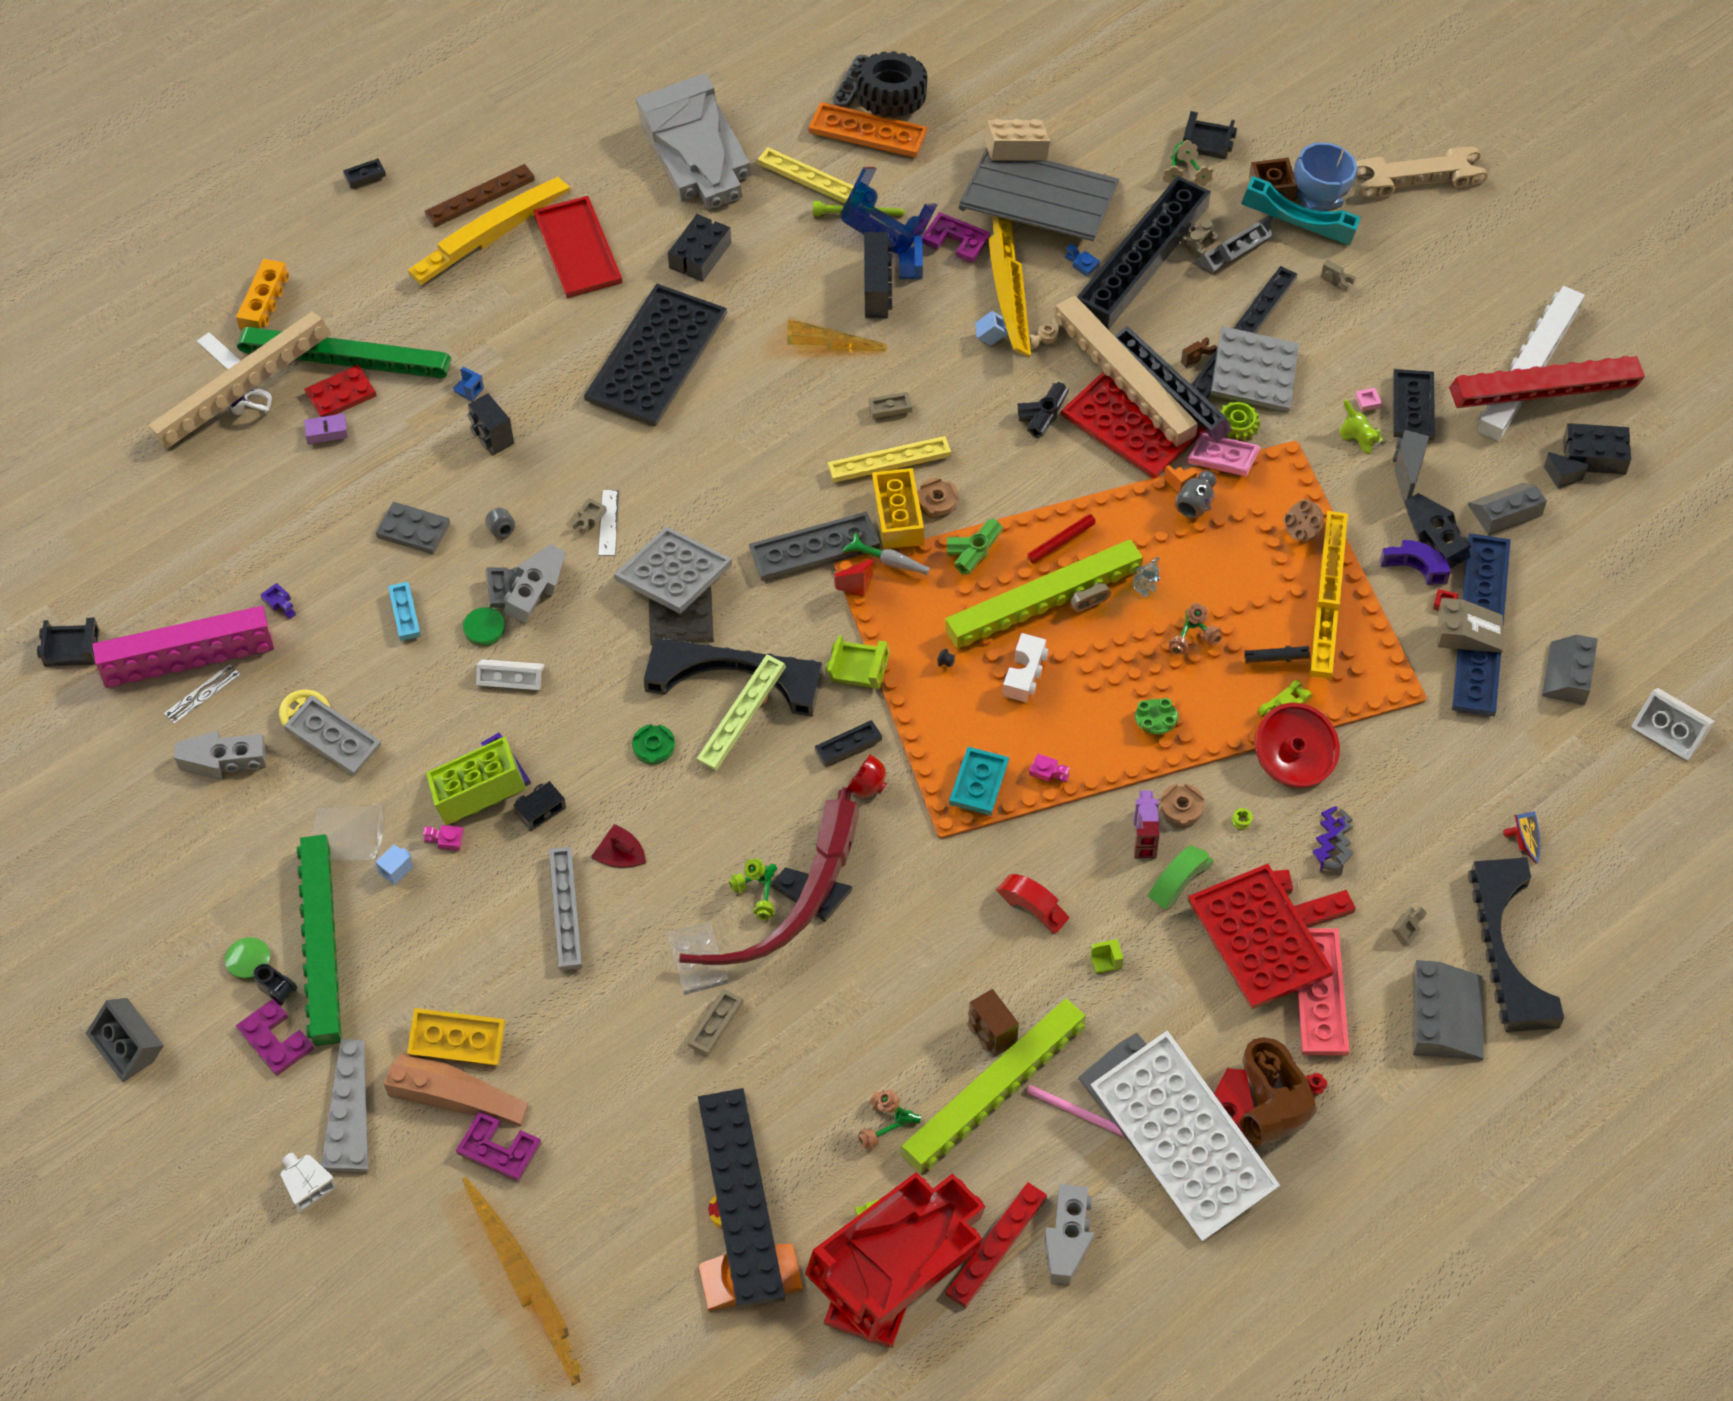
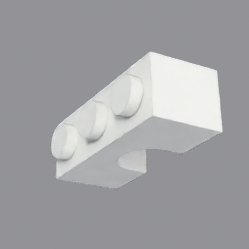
[1003,633,1049,702]

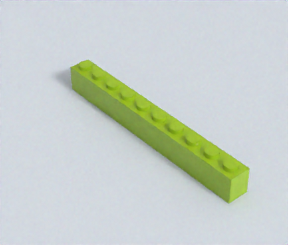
[945,539,1143,649]
[902,998,1086,1174]

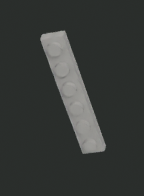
[549,847,582,971]

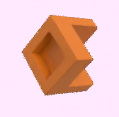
[1164,465,1197,493]

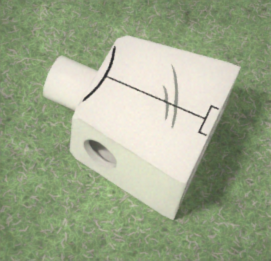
[280,1153,337,1213]

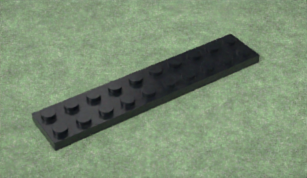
[698,1088,785,1310]

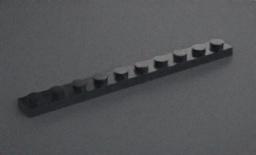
[1191,266,1297,399]

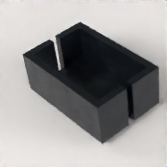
[668,214,732,282]
[1563,423,1631,474]

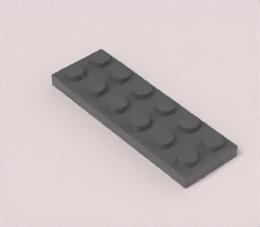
[749,511,880,581]

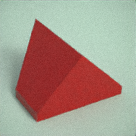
[834,559,873,597]

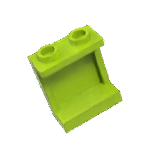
[826,635,891,689]

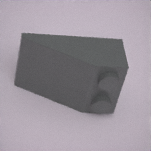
[1393,430,1429,505]

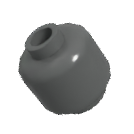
[485,508,515,538]

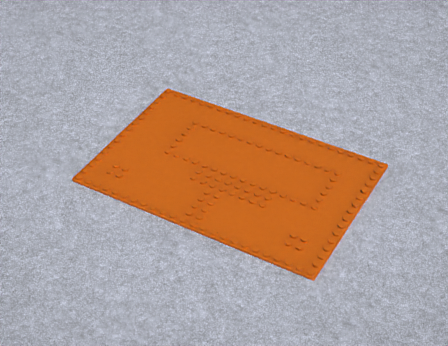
[834,441,1427,839]

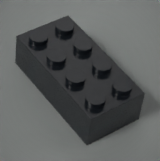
[864,232,892,318]

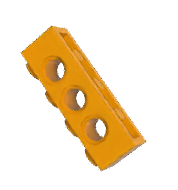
[236,259,290,330]

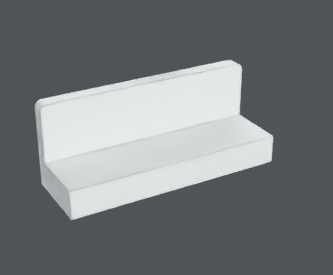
[476,659,544,690]

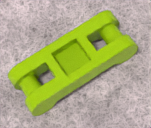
[1257,680,1313,717]

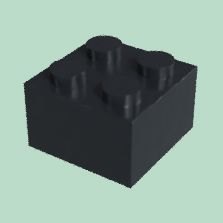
[467,393,514,455]

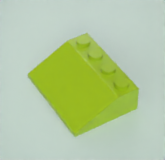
[426,736,526,825]

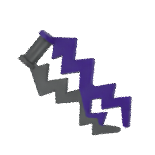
[1312,806,1353,875]

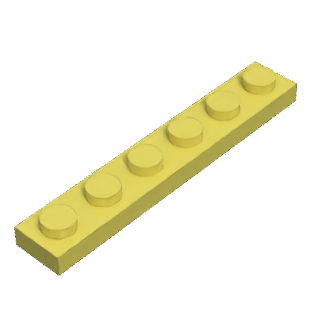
[758,147,865,206]
[828,436,951,483]

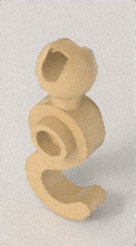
[1029,318,1059,350]

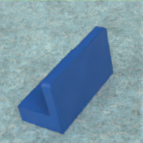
[899,236,923,279]

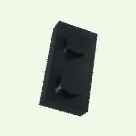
[343,158,386,188]

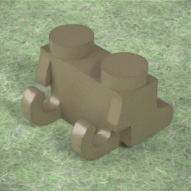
[1181,219,1219,257]

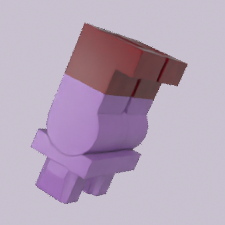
[1133,790,1160,858]

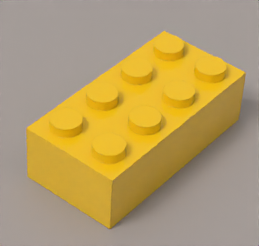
[872,468,924,550]

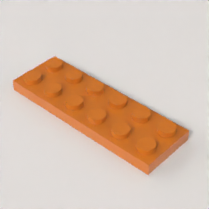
[808,102,928,158]

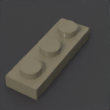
[688,989,743,1057]

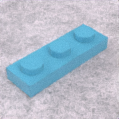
[388,581,421,641]

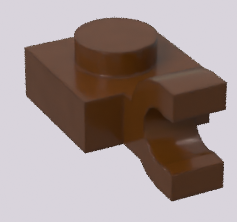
[1181,337,1217,367]

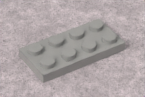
[284,695,381,776]

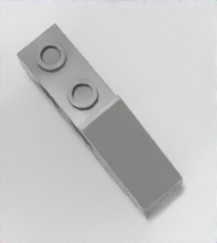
[503,544,565,624]
[175,731,266,780]
[1044,1184,1094,1285]

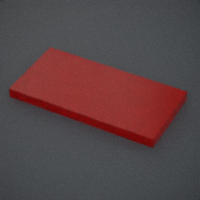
[533,196,623,298]

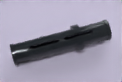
[1244,645,1310,664]

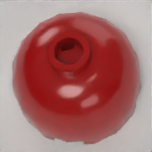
[846,754,887,798]

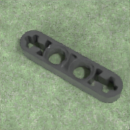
[833,55,868,108]

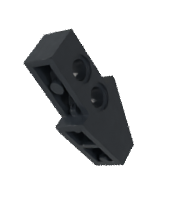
[1404,493,1471,569]

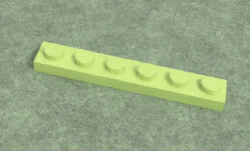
[697,655,786,771]

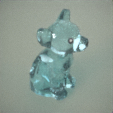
[1133,557,1160,597]

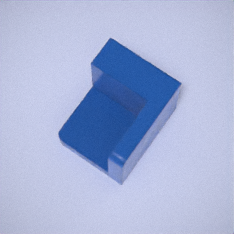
[453,366,484,402]

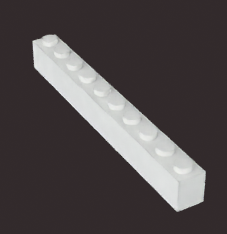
[1477,286,1585,441]

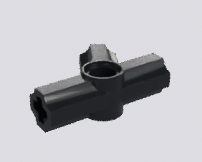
[1017,382,1069,438]

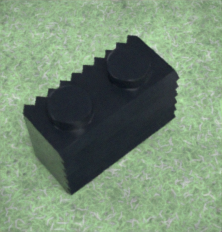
[513,781,566,831]

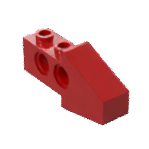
[1214,1068,1254,1133]

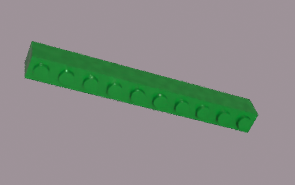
[296,834,342,1046]

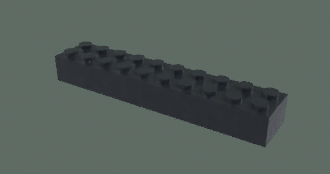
[1077,175,1211,330]

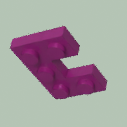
[922,212,991,263]
[236,998,314,1077]
[456,1111,542,1182]

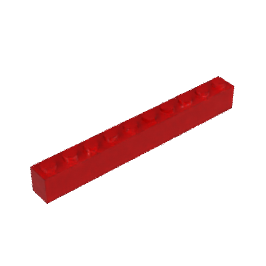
[1449,356,1645,409]

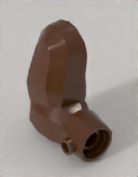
[1240,1037,1317,1146]

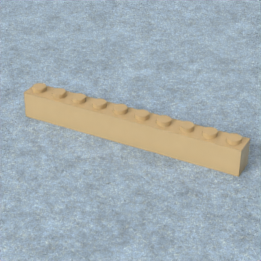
[1054,295,1198,447]
[148,311,331,449]

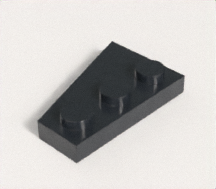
[772,867,852,922]

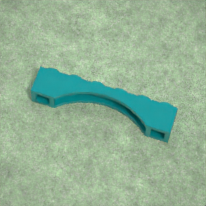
[1241,176,1361,246]

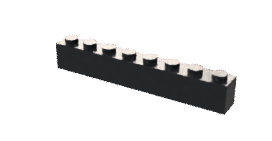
[1115,326,1232,443]

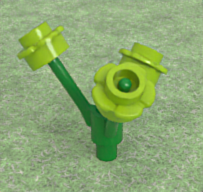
[729,858,777,920]

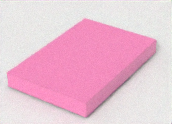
[1188,433,1260,476]

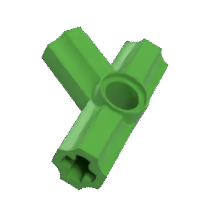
[947,518,1003,575]

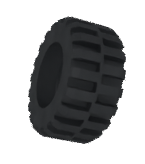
[855,51,928,118]

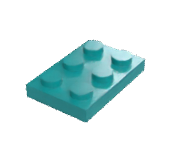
[949,746,1010,816]

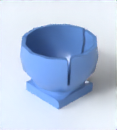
[1294,143,1358,211]

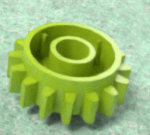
[1219,402,1260,442]

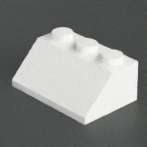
[1631,688,1715,761]

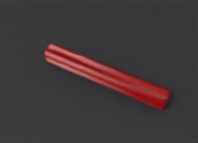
[1027,514,1096,564]

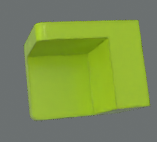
[1090,939,1124,974]

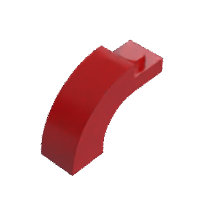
[996,874,1070,934]

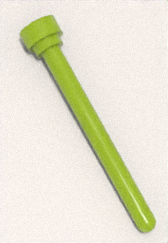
[813,201,905,217]

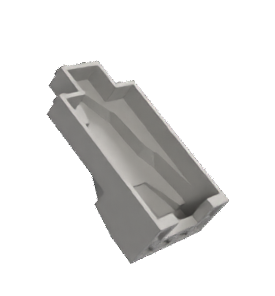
[636,73,752,210]

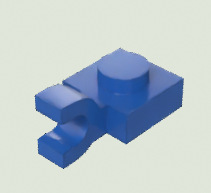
[1065,243,1100,277]

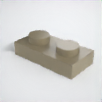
[868,392,912,419]

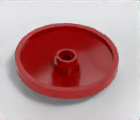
[1254,703,1340,789]

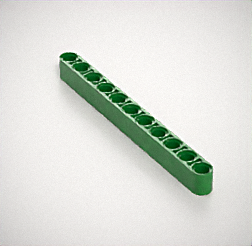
[237,327,452,378]

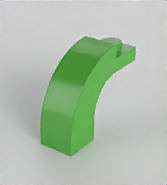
[1148,845,1214,909]

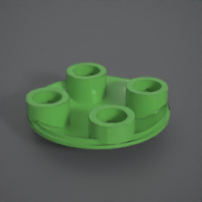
[1135,698,1178,734]
[225,937,270,978]

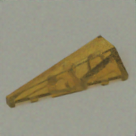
[787,317,887,351]

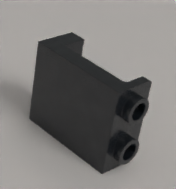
[1183,111,1237,159]
[37,617,99,666]

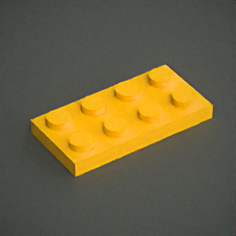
[407,1008,506,1066]

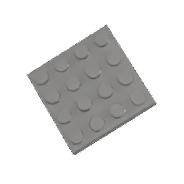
[1210,326,1299,413]
[614,526,732,614]

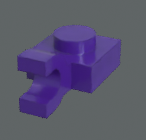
[260,583,296,619]

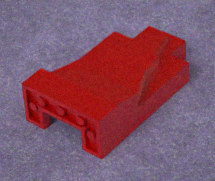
[805,1172,986,1343]

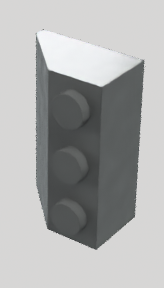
[1468,483,1547,535]
[1542,634,1598,705]
[86,998,164,1082]

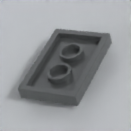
[376,502,450,555]

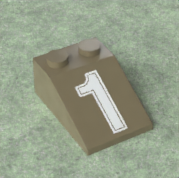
[1438,598,1503,653]

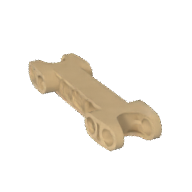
[1356,147,1488,198]

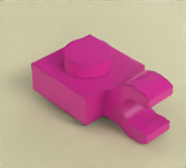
[1029,754,1070,782]
[423,825,464,851]

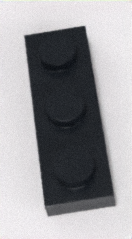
[815,720,882,767]

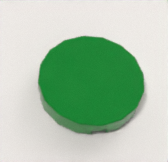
[463,607,505,646]
[632,724,675,765]

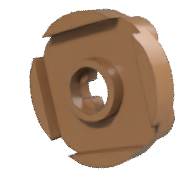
[918,478,958,518]
[1160,784,1204,828]

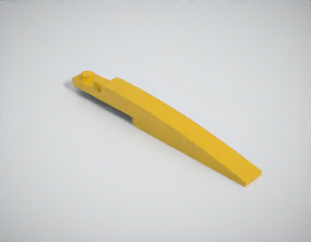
[408,177,571,285]
[989,216,1031,358]
[1310,511,1348,679]

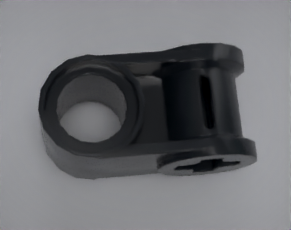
[253,964,298,1006]

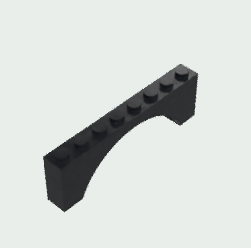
[644,638,822,717]
[1468,857,1564,1032]

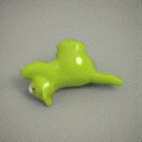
[1339,399,1383,454]

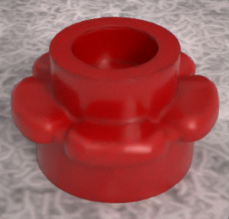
[1306,1073,1327,1095]

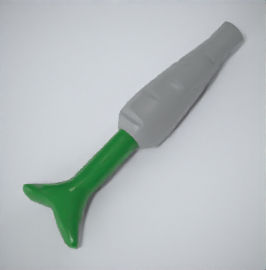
[843,533,930,575]

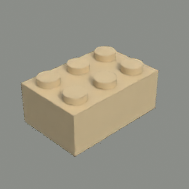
[984,119,1050,161]

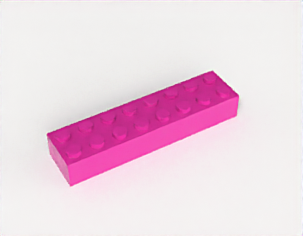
[92,605,274,688]

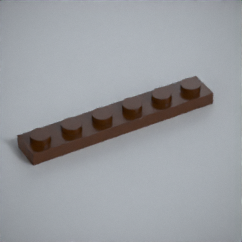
[425,164,535,228]

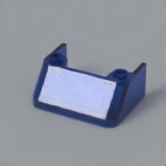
[841,167,938,254]

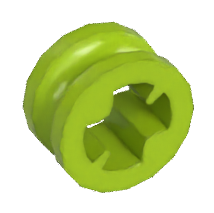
[1232,808,1253,830]

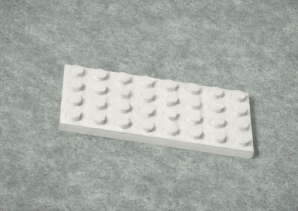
[1091,1030,1280,1242]

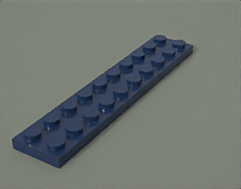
[1452,533,1511,717]

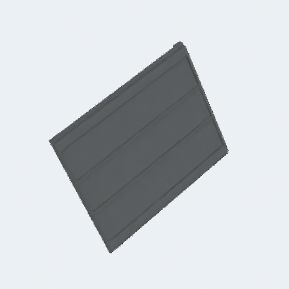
[959,148,1119,241]

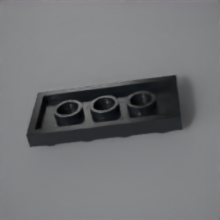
[1393,369,1435,440]

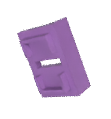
[304,414,348,444]

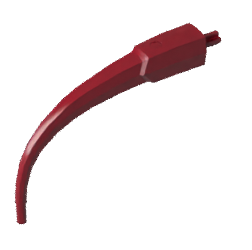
[679,787,859,965]

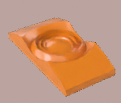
[699,1244,803,1311]

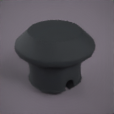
[937,649,955,667]

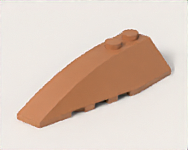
[384,1053,528,1126]

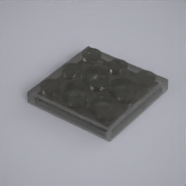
[649,586,714,646]

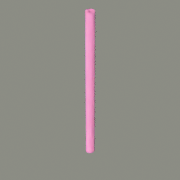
[1026,1085,1125,1138]

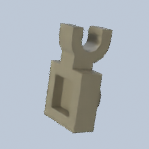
[1321,260,1356,292]
[1391,907,1427,946]

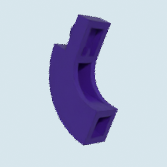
[1380,540,1451,585]

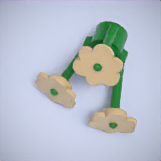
[1163,140,1213,186]

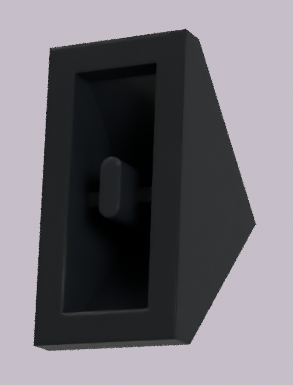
[1544,452,1588,488]

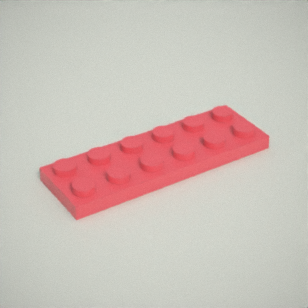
[1297,928,1349,1056]

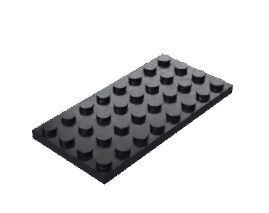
[584,283,727,426]

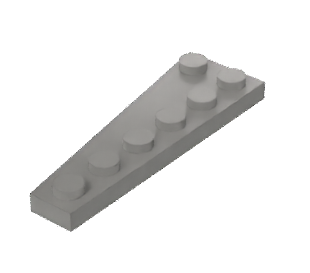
[321,1039,369,1173]

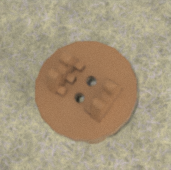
[1283,499,1324,542]

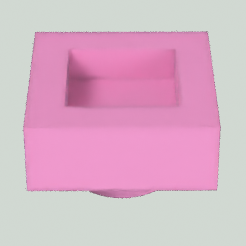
[1355,388,1382,412]

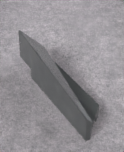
[1194,215,1274,272]

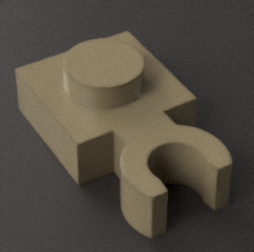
[572,498,607,534]

